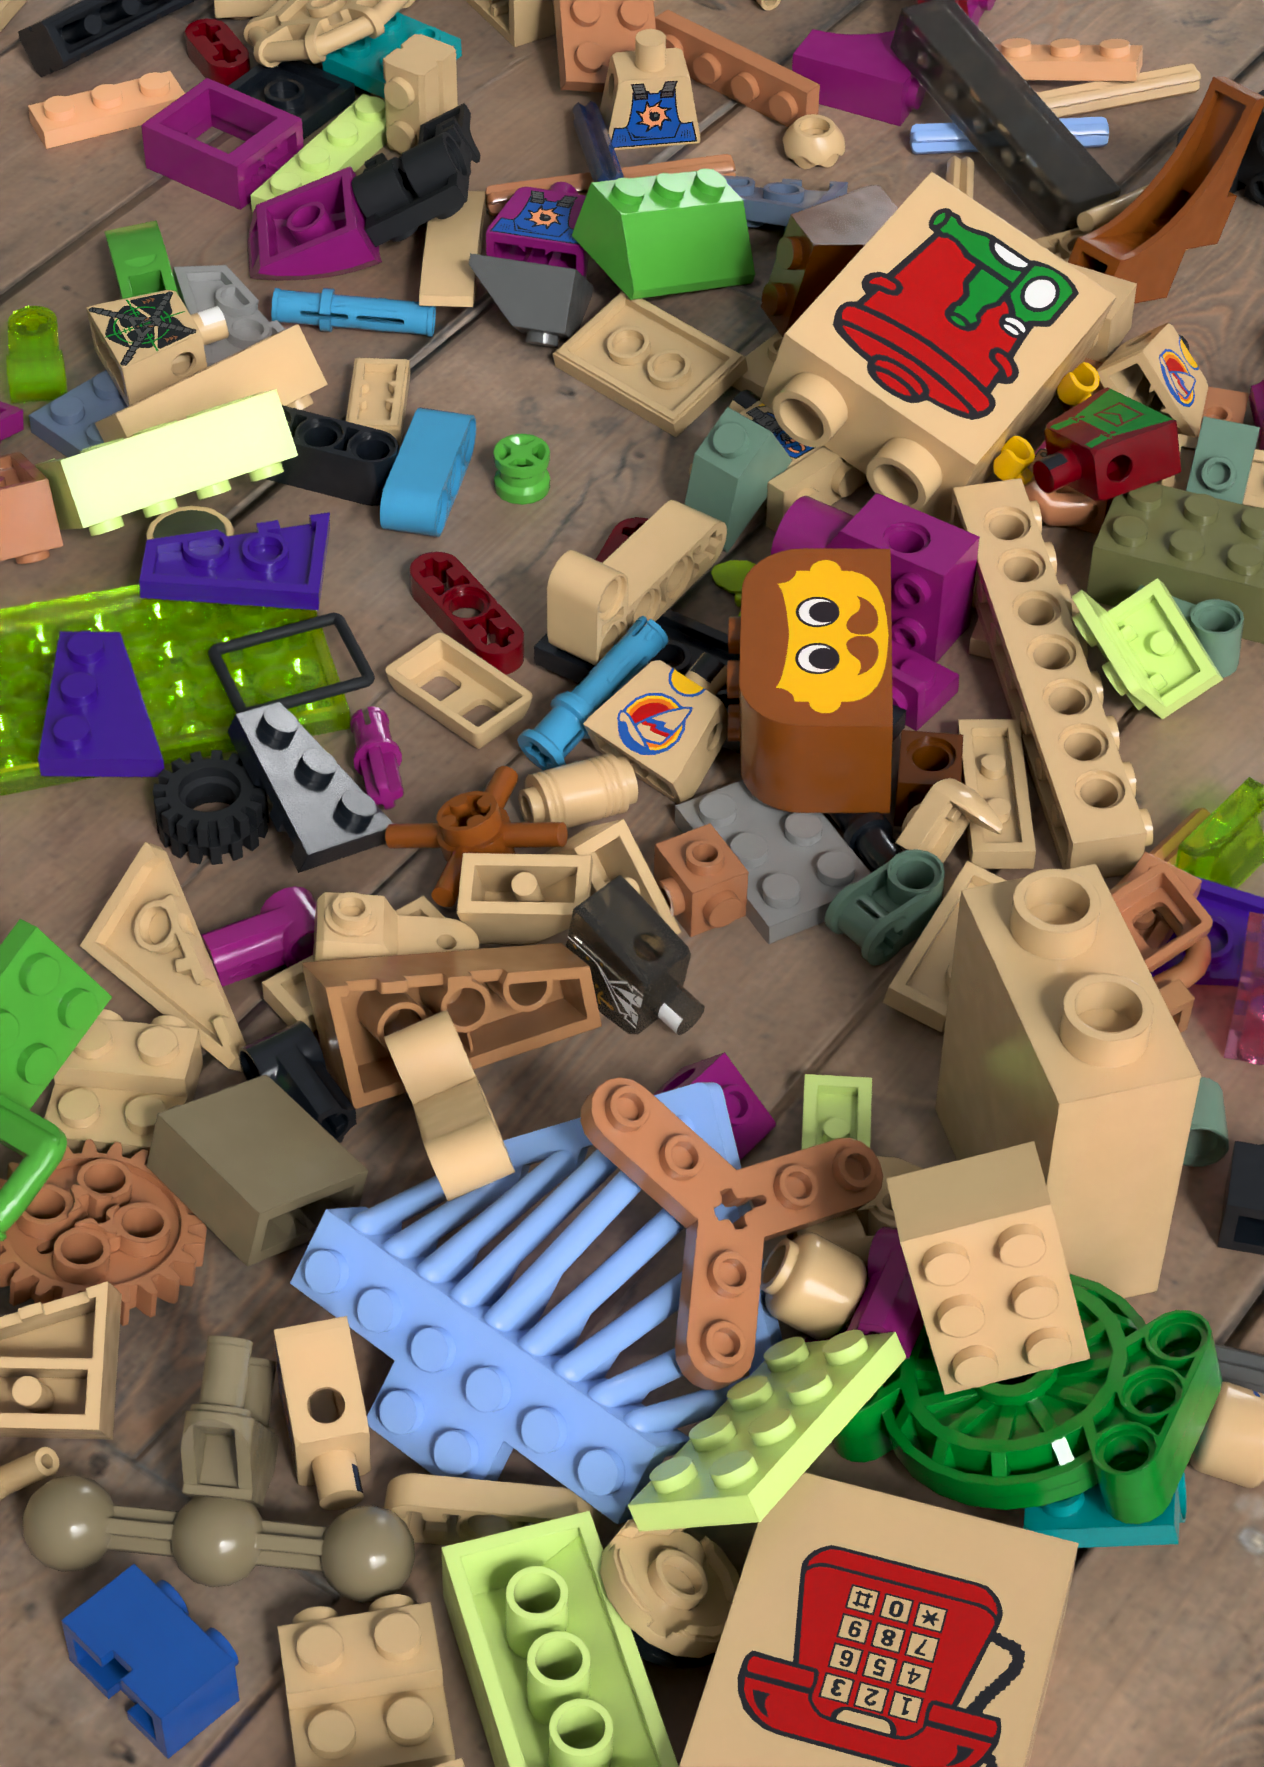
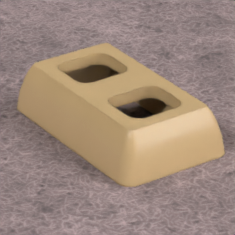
[385,633,532,749]

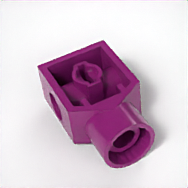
[771,493,980,663]

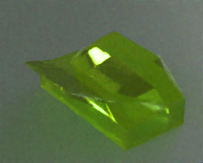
[1175,777,1264,889]

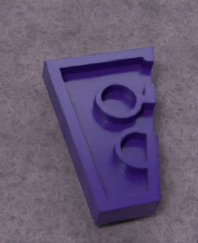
[38,631,164,777]

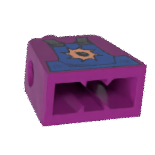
[486,182,589,278]

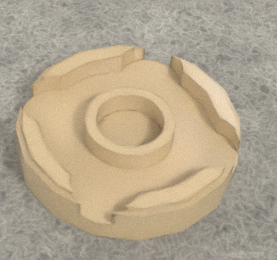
[600,1519,740,1658]

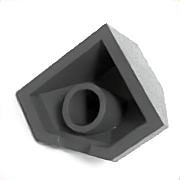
[469,253,594,348]

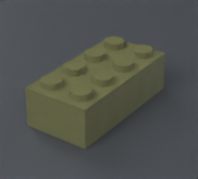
[1087,482,1264,644]

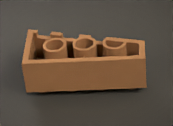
[302,943,602,1109]

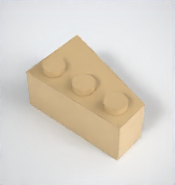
[0,1281,122,1440]

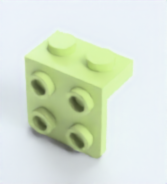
[1071,578,1223,719]

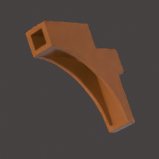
[1068,76,1264,304]

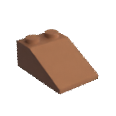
[0,451,64,564]

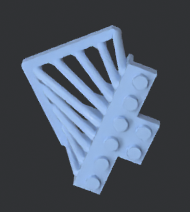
[290,1082,783,1524]

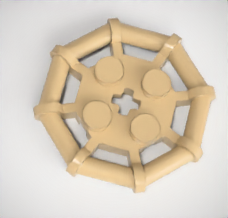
[244,0,415,67]

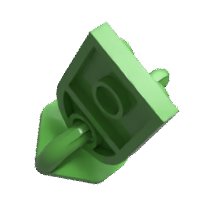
[0,919,112,1241]

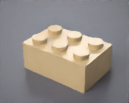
[886,1141,1090,1395]

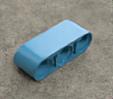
[380,407,476,537]

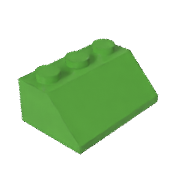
[572,169,756,300]

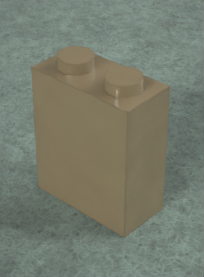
[147,1074,369,1267]

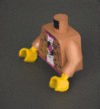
[993,362,1114,534]

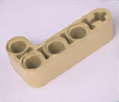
[547,500,727,665]
[384,1010,515,1202]

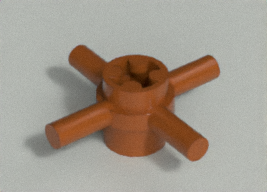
[385,766,568,907]

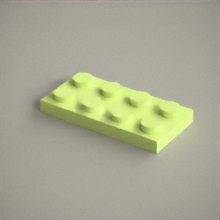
[627,1330,906,1532]

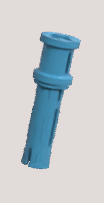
[517,616,669,771]

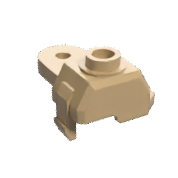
[313,892,479,962]

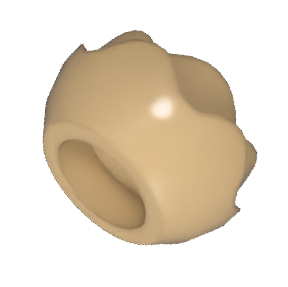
[782,114,845,169]

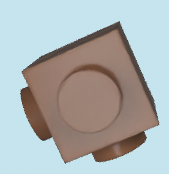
[654,823,749,937]

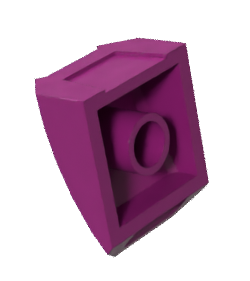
[248,166,382,281]

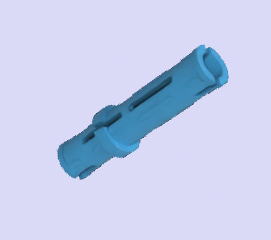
[271,288,436,337]

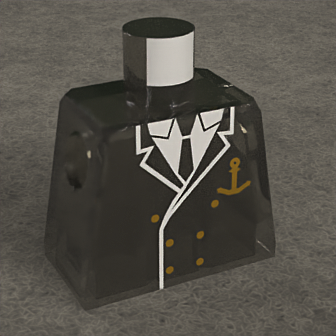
[566,875,705,1035]

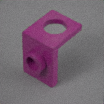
[653,1052,776,1160]

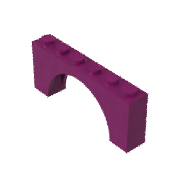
[792,0,996,126]

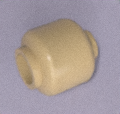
[760,1232,867,1340]
[1190,1382,1264,1488]

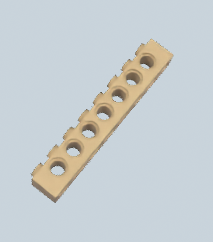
[950,478,1153,878]

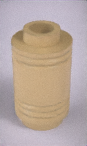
[518,753,638,829]

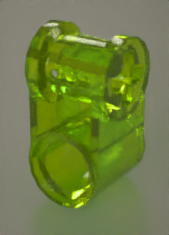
[6,306,67,404]

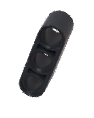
[265,405,398,506]

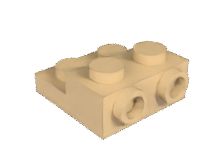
[44,1009,203,1159]
[277,1594,455,1767]

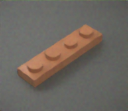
[655,10,820,127]

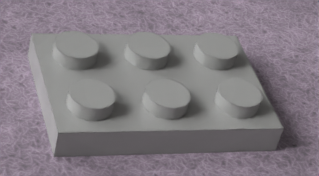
[675,780,871,944]

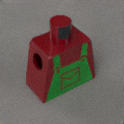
[1033,387,1181,501]

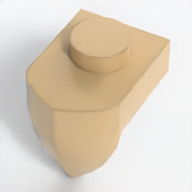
[896,778,1003,863]

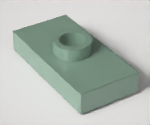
[1186,416,1260,505]

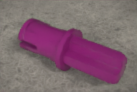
[350,706,404,810]

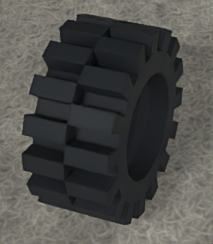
[153,750,269,865]

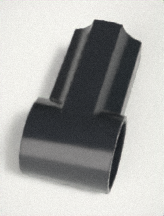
[238,1021,357,1143]

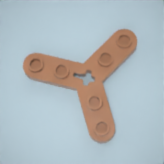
[580,1077,883,1390]

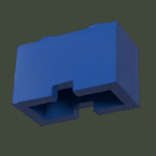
[61,1564,240,1759]

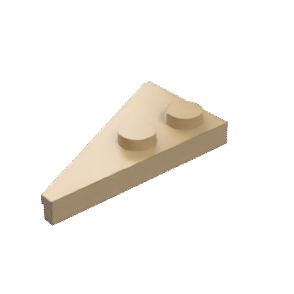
[80,842,246,1072]

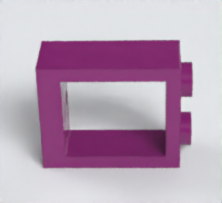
[141,78,304,210]

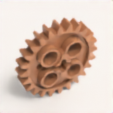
[0,1139,207,1326]

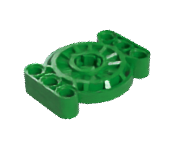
[833,1274,1223,1524]

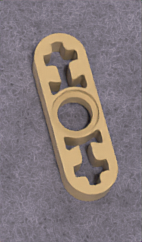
[384,1473,601,1546]

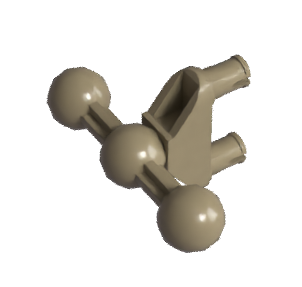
[22,1336,415,1603]

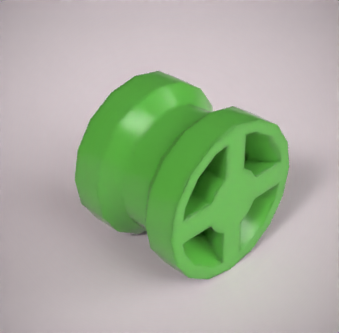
[493,434,550,505]

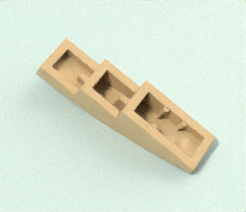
[419,191,486,307]

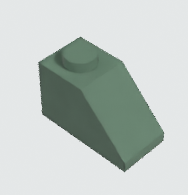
[685,407,792,553]

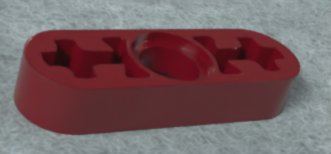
[410,552,524,675]

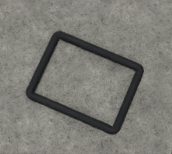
[208,613,375,714]

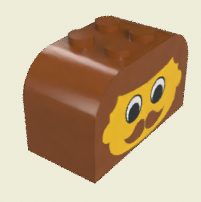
[727,548,893,813]

